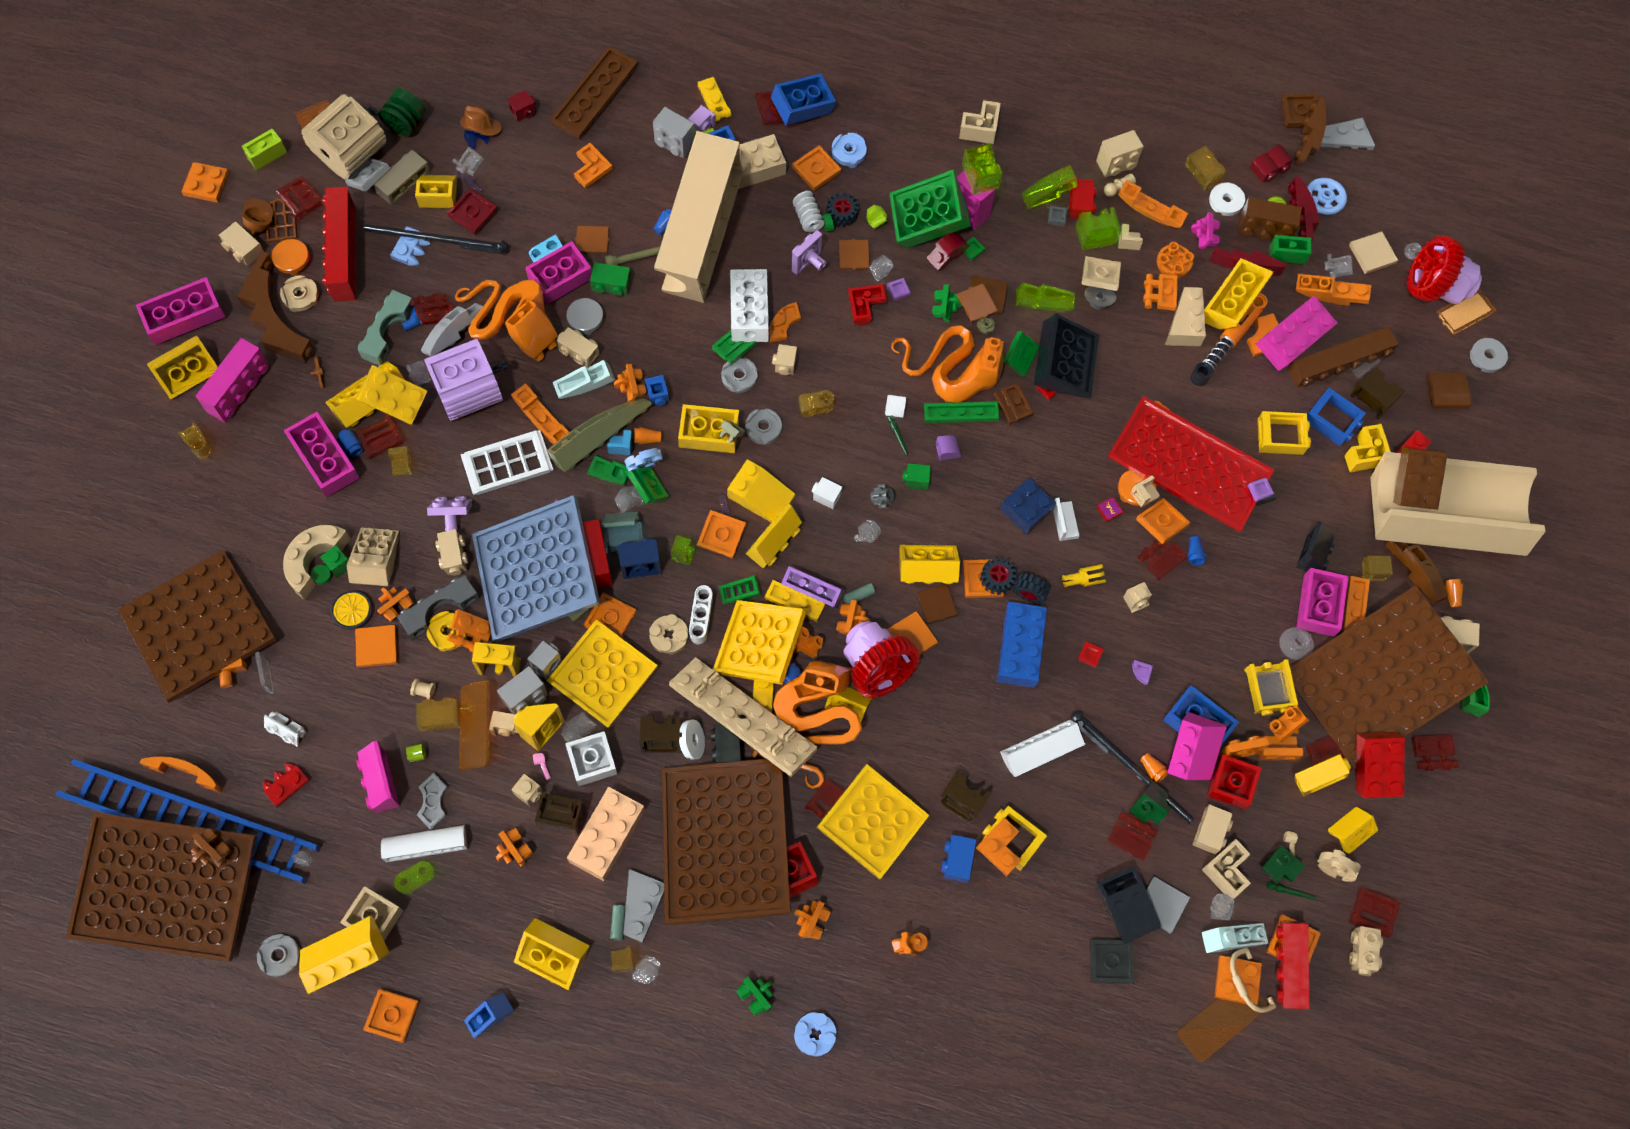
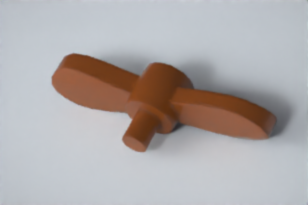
[310,356,324,388]

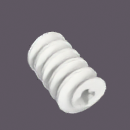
[793,191,824,232]

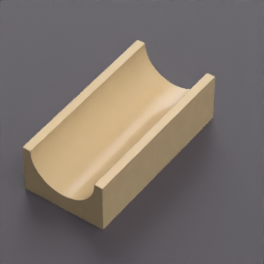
[654,131,744,303]
[1370,452,1545,556]

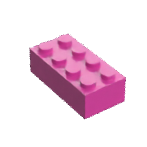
[136,277,225,345]
[1255,296,1337,371]
[195,338,269,423]
[284,412,359,497]

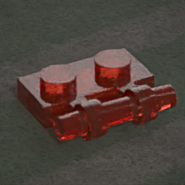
[410,293,453,325]
[1137,539,1188,581]
[1411,735,1459,771]
[1107,812,1158,861]

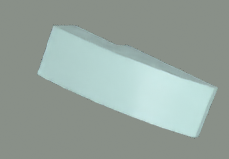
[553,360,615,399]

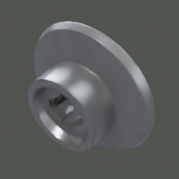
[1084,286,1117,310]

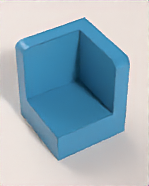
[607,430,633,455]

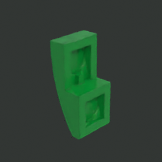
[587,456,629,485]

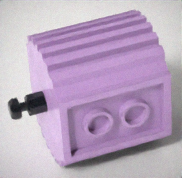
[424,339,508,421]

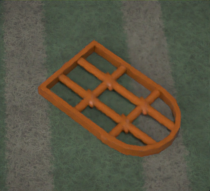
[266,199,297,243]

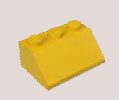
[147,335,218,399]
[746,504,802,568]
[899,545,960,584]
[513,703,565,752]
[514,918,590,990]

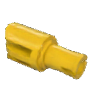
[1062,564,1106,587]

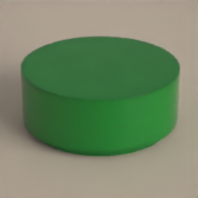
[822,213,834,232]
[311,565,332,585]

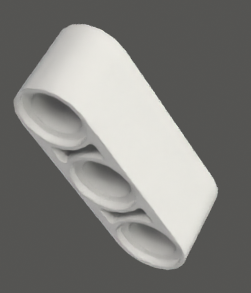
[689,585,713,644]

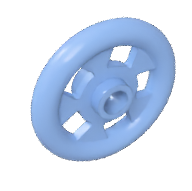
[1307,178,1347,215]

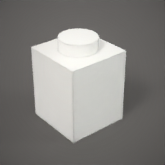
[812,477,842,509]

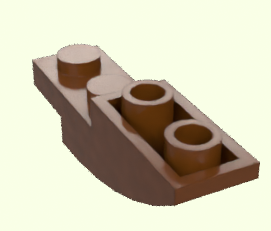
[1294,96,1326,167]
[1385,541,1448,603]

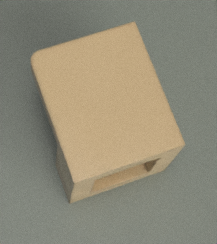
[1118,224,1143,250]
[1131,475,1160,507]

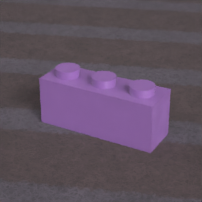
[781,566,845,608]

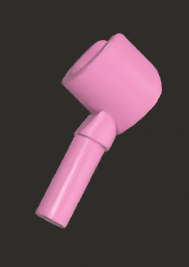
[533,753,551,780]

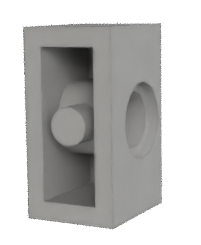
[528,641,562,681]

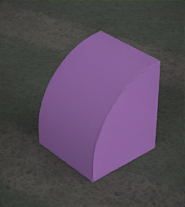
[935,436,961,461]

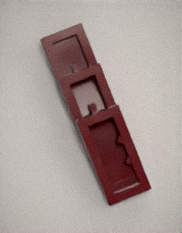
[1209,247,1287,276]

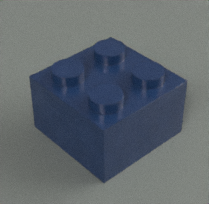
[1000,478,1056,535]
[618,538,662,580]

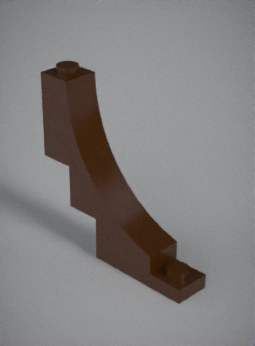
[237,251,314,364]

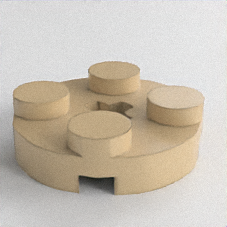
[280,276,319,312]
[649,614,688,654]
[1317,850,1361,882]

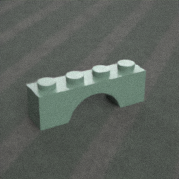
[358,290,415,366]

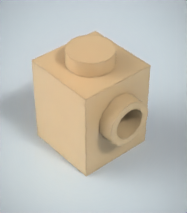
[772,344,797,375]
[511,774,543,807]

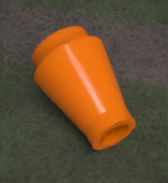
[634,426,661,445]
[1445,579,1463,608]
[1140,753,1168,783]

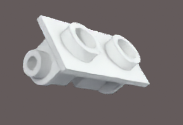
[264,712,306,747]

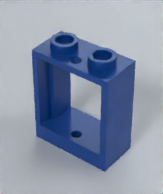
[1307,388,1366,446]

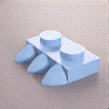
[390,226,431,266]

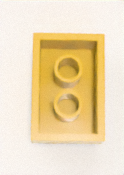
[356,365,427,425]
[678,404,739,453]

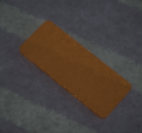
[459,680,490,771]
[1177,995,1267,1062]

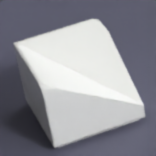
[885,395,906,418]

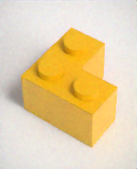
[1345,424,1391,473]

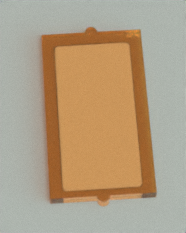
[1436,289,1497,335]

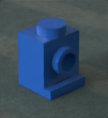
[645,375,669,406]

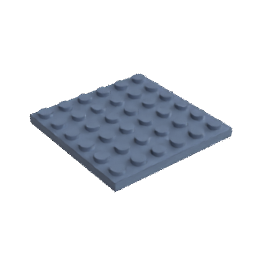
[472,495,600,642]

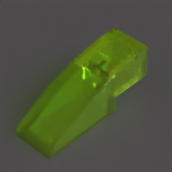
[1021,165,1077,209]
[1016,283,1075,311]

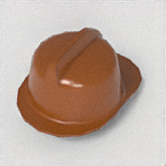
[460,105,502,136]
[242,198,273,235]

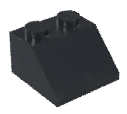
[1296,521,1335,571]

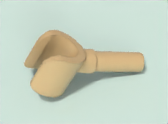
[1283,831,1298,856]

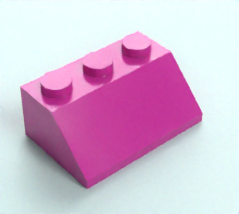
[1168,712,1227,780]
[356,741,400,814]

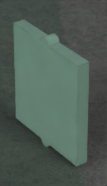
[601,511,639,527]

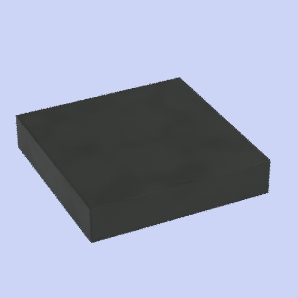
[1090,939,1134,984]

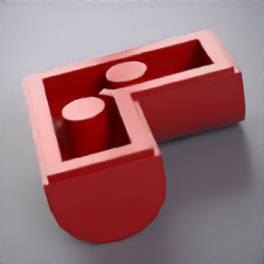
[848,284,887,326]

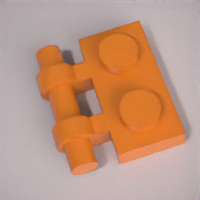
[1143,274,1178,311]
[447,609,491,652]

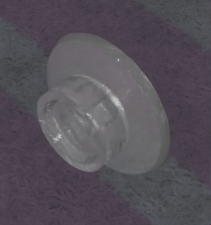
[1279,627,1314,660]

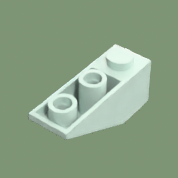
[1202,923,1269,953]

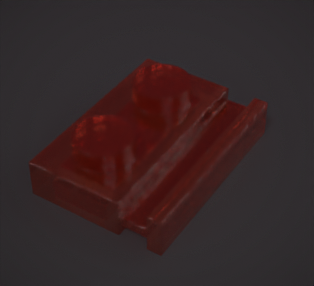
[1305,735,1352,772]

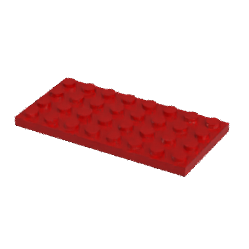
[1108,396,1274,532]

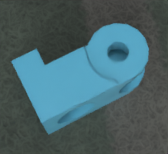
[529,235,562,263]

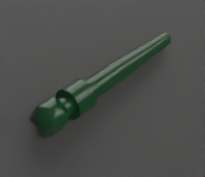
[887,415,908,456]
[1267,882,1315,900]

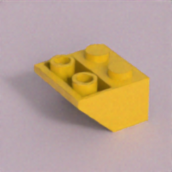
[415,175,458,208]

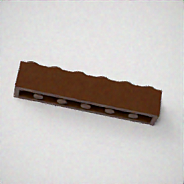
[1287,326,1399,388]

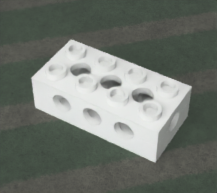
[730,269,768,342]

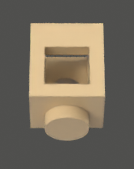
[1123,582,1152,613]
[489,711,518,737]

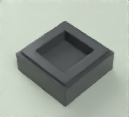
[1047,206,1067,226]

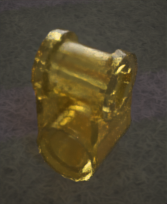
[798,390,834,417]
[178,422,212,459]

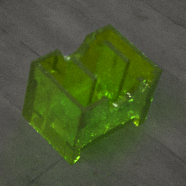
[962,143,1003,195]
[1075,207,1121,250]

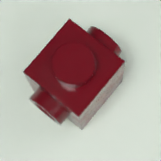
[507,90,537,122]

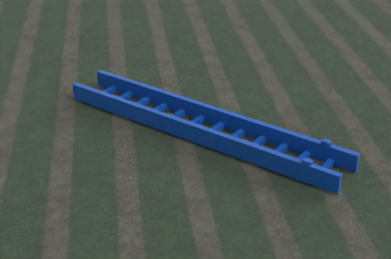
[55,759,320,884]

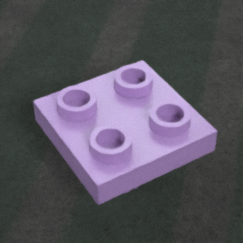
[792,230,827,275]
[427,496,472,531]

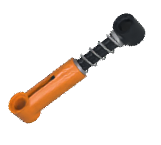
[1191,293,1267,386]

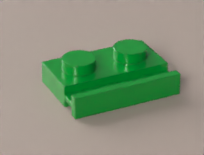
[712,330,757,365]
[1004,331,1039,377]
[627,466,669,505]

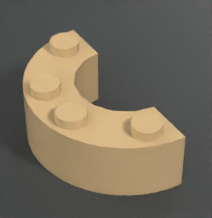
[283,525,351,600]

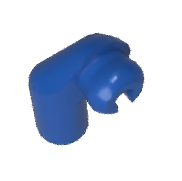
[402,307,424,331]

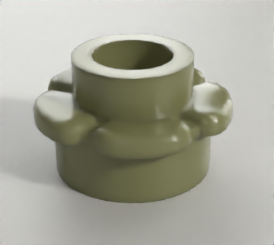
[977,317,995,334]

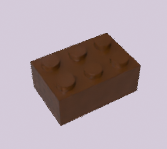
[1237,197,1302,241]
[1393,446,1448,510]

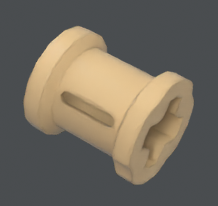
[410,678,436,700]

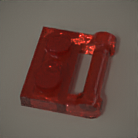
[275,176,323,220]
[355,415,404,459]
[805,779,844,820]
[1349,888,1401,938]

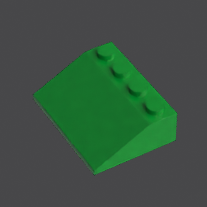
[889,170,971,249]

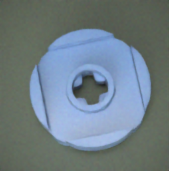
[832,133,867,168]
[624,448,663,471]
[794,1013,836,1057]

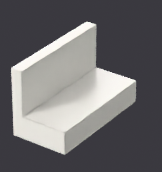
[1053,498,1079,541]

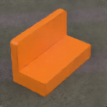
[1258,736,1303,760]

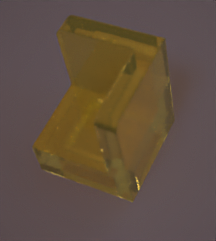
[388,446,412,477]
[1362,556,1392,581]
[611,947,634,974]

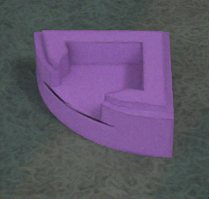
[1132,660,1153,685]

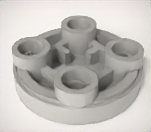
[566,298,604,335]

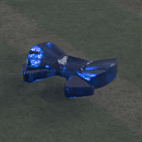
[464,131,489,149]

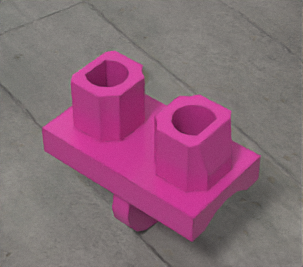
[1191,212,1220,249]

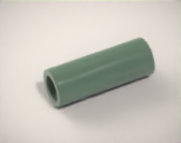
[843,583,875,604]
[610,905,625,940]

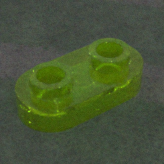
[394,861,434,894]

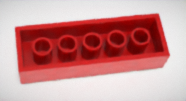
[323,187,356,302]

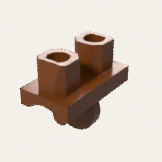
[191,828,230,868]

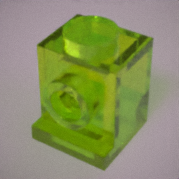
[671,535,696,565]

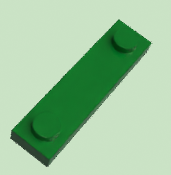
[924,402,999,423]

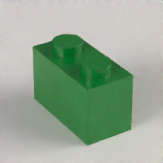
[1269,235,1311,264]
[590,263,631,296]

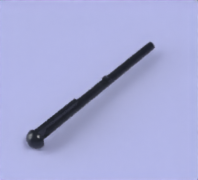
[364,224,508,254]
[1071,711,1194,824]

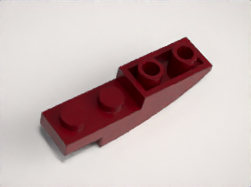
[1288,176,1319,242]

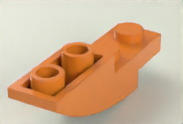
[1296,274,1372,306]

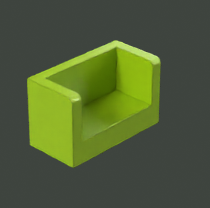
[242,129,287,170]

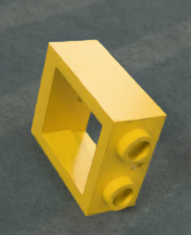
[1258,411,1311,455]
[1294,754,1351,797]
[982,806,1047,871]

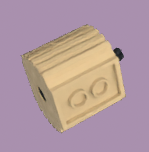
[302,94,386,179]

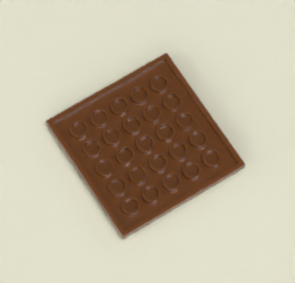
[117,549,277,703]

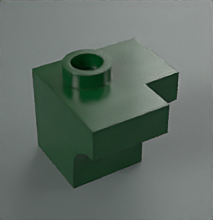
[1129,781,1171,824]
[1261,845,1305,883]

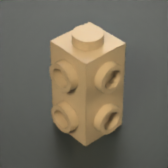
[557,327,599,368]
[436,529,468,576]
[1349,926,1383,976]

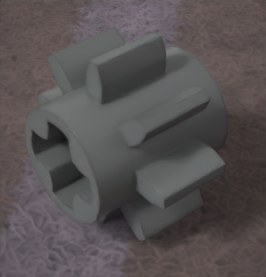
[871,484,894,508]

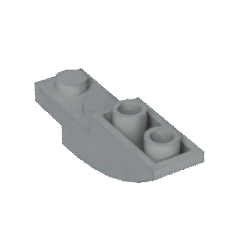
[421,303,483,357]

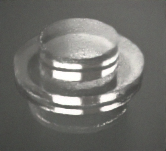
[1404,243,1422,260]
[292,851,313,867]

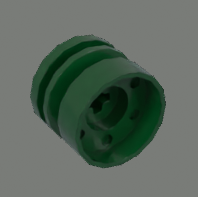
[378,88,426,137]

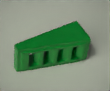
[719,575,762,605]

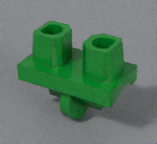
[932,284,962,322]
[736,976,773,1017]

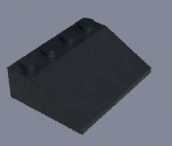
[1034,313,1099,399]

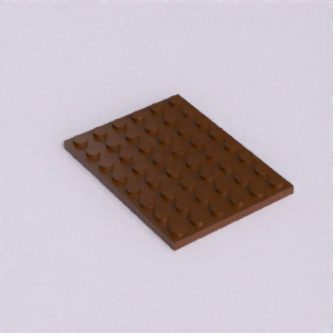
[1290,585,1489,770]
[662,759,791,926]
[66,813,257,962]

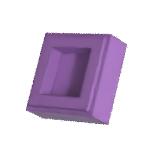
[887,278,911,301]
[1248,478,1274,502]

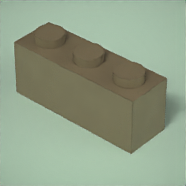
[374,150,430,206]

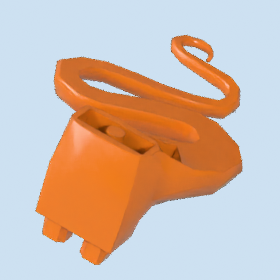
[455,280,558,362]
[891,325,1004,403]
[773,660,862,789]

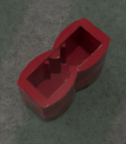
[1250,145,1293,183]

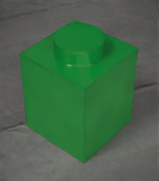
[902,464,930,490]
[320,545,348,578]

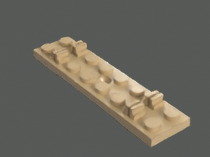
[669,657,817,777]

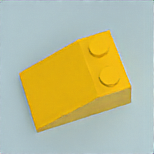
[727,459,795,522]

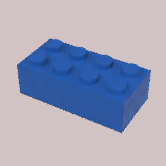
[996,602,1047,688]

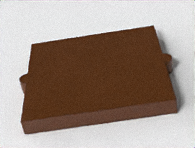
[917,584,958,624]

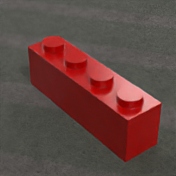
[1276,921,1309,1009]

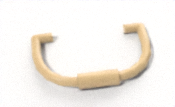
[1230,947,1276,1013]

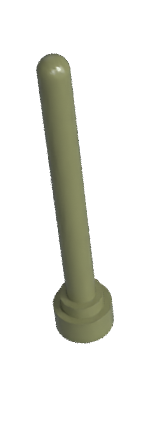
[604,246,661,266]

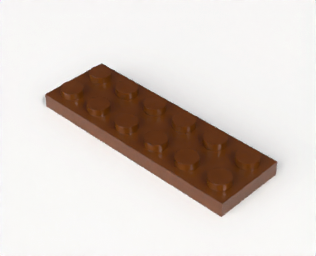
[550,46,638,140]

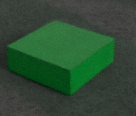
[963,237,986,261]

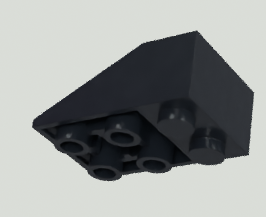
[1096,866,1162,944]

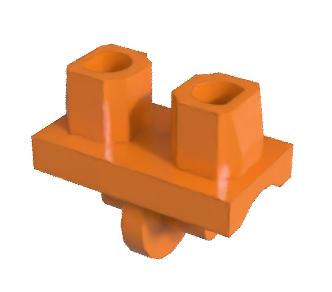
[614,364,646,402]
[377,587,413,621]
[836,600,870,635]
[793,627,823,658]
[1269,705,1309,743]
[496,828,533,867]
[794,901,831,940]
[892,932,928,957]

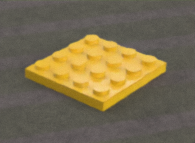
[713,600,806,684]
[547,620,658,729]
[816,764,929,879]

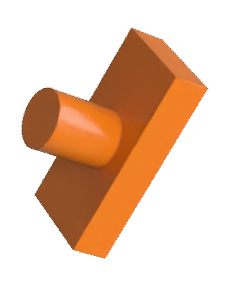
[215,658,247,688]

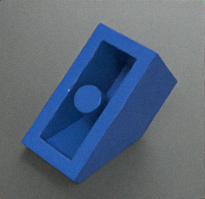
[464,992,514,1038]

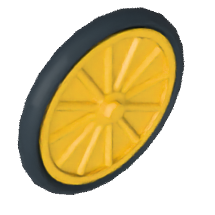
[331,590,373,630]

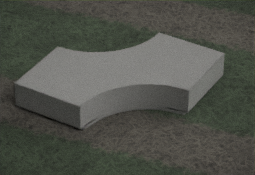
[417,773,448,830]

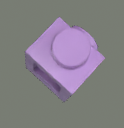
[688,105,715,134]

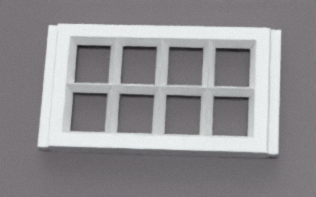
[461,430,554,495]

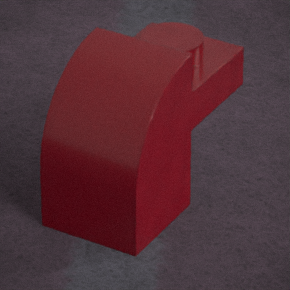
[927,232,970,271]

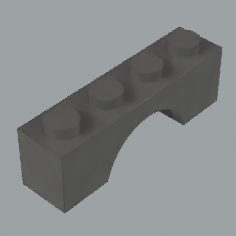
[397,575,480,641]

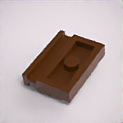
[993,382,1034,425]

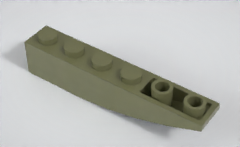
[546,398,652,472]

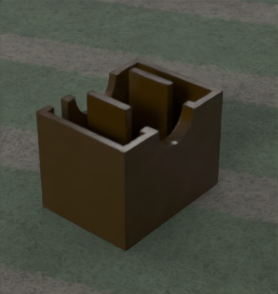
[1350,367,1405,420]
[640,715,682,753]
[938,772,991,824]
[535,791,585,836]

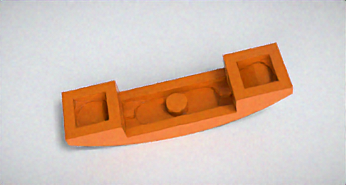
[1118,180,1188,228]
[511,383,570,445]
[140,757,222,793]

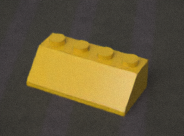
[1204,259,1273,330]
[325,361,405,428]
[299,915,390,994]

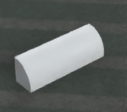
[1000,720,1085,777]
[381,825,468,862]

